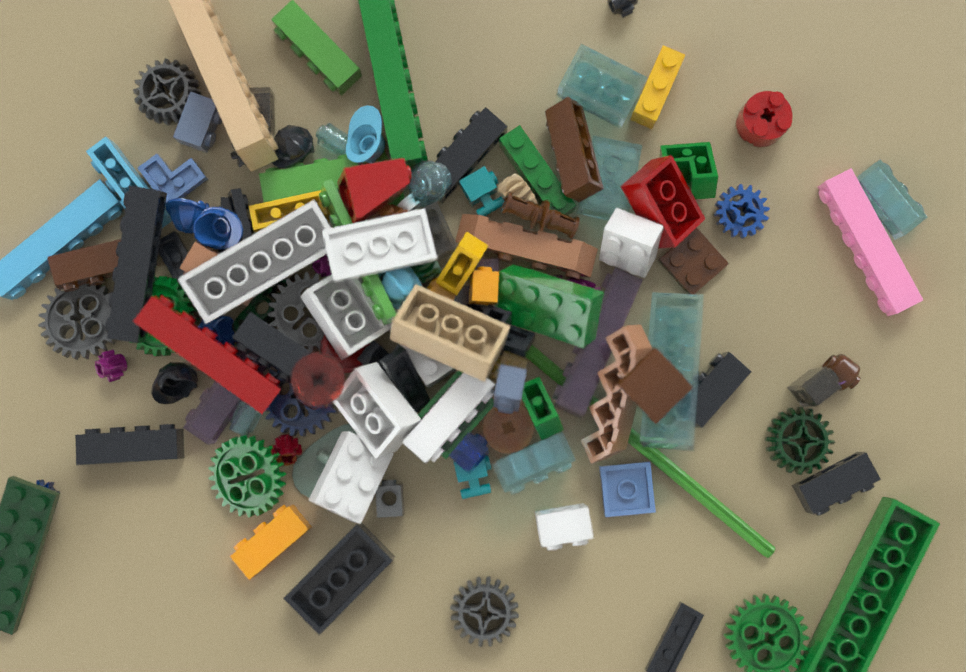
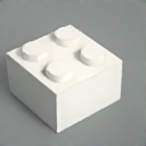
[599,208,664,278]
[534,503,593,550]

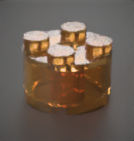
[483,405,534,454]

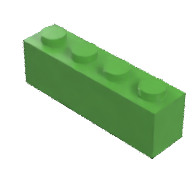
[271,0,362,96]
[259,154,360,202]

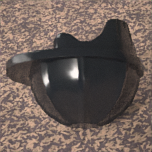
[272,125,315,168]
[151,362,198,405]

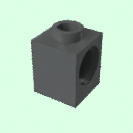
[376,480,405,518]

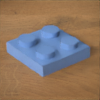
[599,462,656,517]

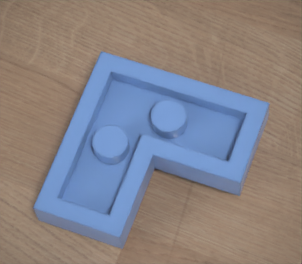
[138,154,208,205]

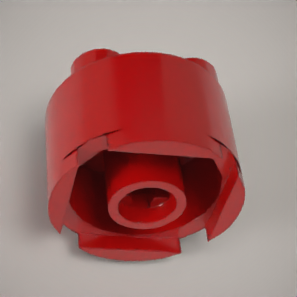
[736,91,793,147]

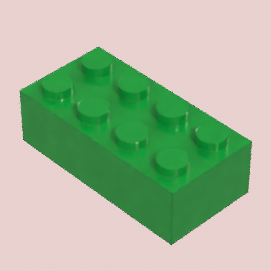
[494,264,604,348]

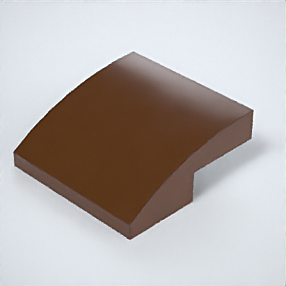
[617,347,693,424]

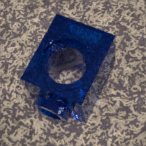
[449,432,490,475]

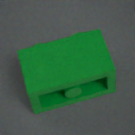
[521,376,564,441]

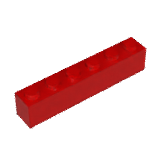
[133,295,282,414]

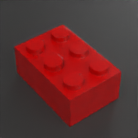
[620,155,705,249]

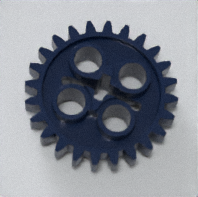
[264,369,340,437]

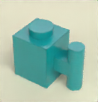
[459,166,504,216]
[453,451,492,499]

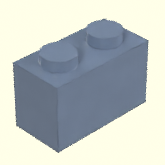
[173,92,222,153]
[493,365,526,414]

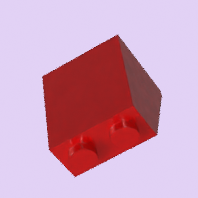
[337,158,412,224]

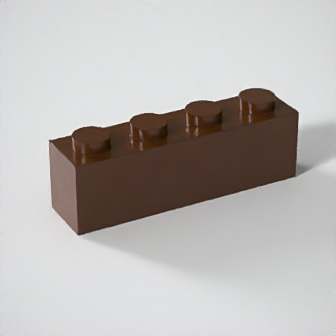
[545,97,604,203]
[47,239,160,292]

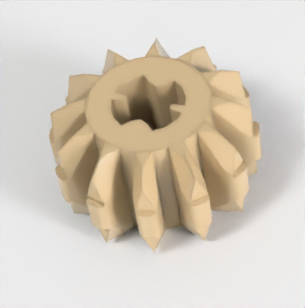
[498,173,537,217]

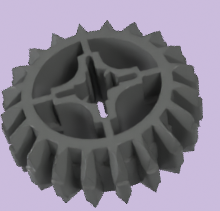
[133,58,202,126]
[450,576,519,647]

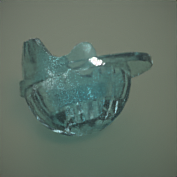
[408,160,452,207]

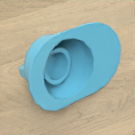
[346,105,385,164]
[377,266,422,310]

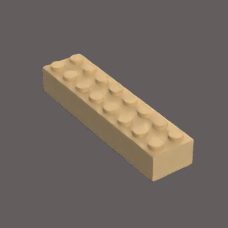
[169,0,278,172]

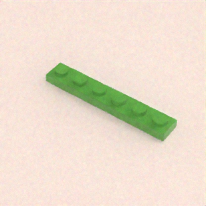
[319,179,396,326]

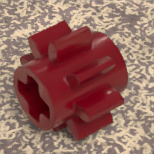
[270,434,302,466]

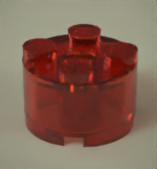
[291,352,345,408]

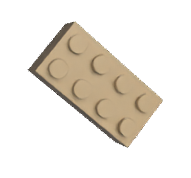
[390,284,510,382]

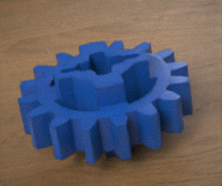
[714,184,770,239]

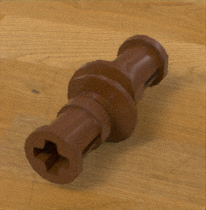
[501,191,580,239]

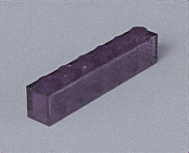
[552,267,643,419]

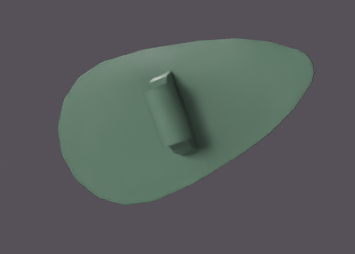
[292,424,358,498]

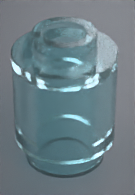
[315,123,348,156]
[229,400,262,437]

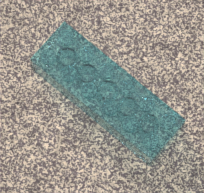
[640,292,704,451]

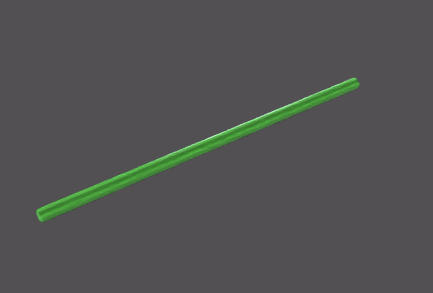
[525,345,775,558]

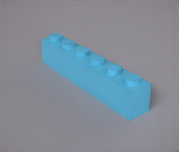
[0,179,124,300]

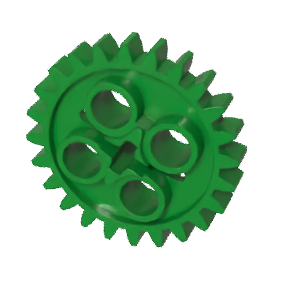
[130,276,200,356]
[208,435,286,518]
[724,594,810,672]

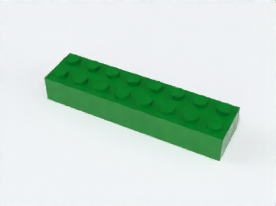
[358,0,428,173]
[795,497,940,672]

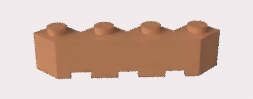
[455,214,598,280]
[581,324,652,464]

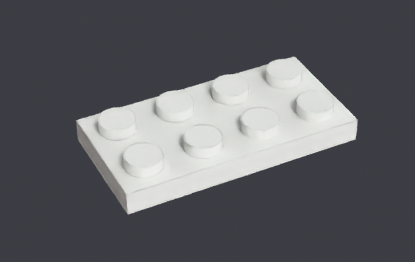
[322,208,437,283]

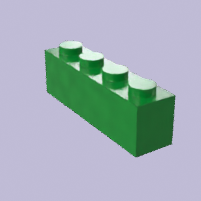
[499,125,576,216]

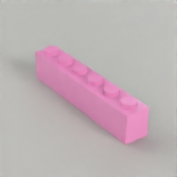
[818,168,923,316]

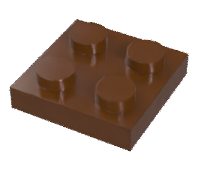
[658,227,729,297]

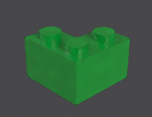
[659,142,718,200]

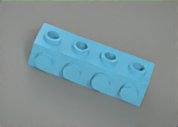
[86,137,172,228]

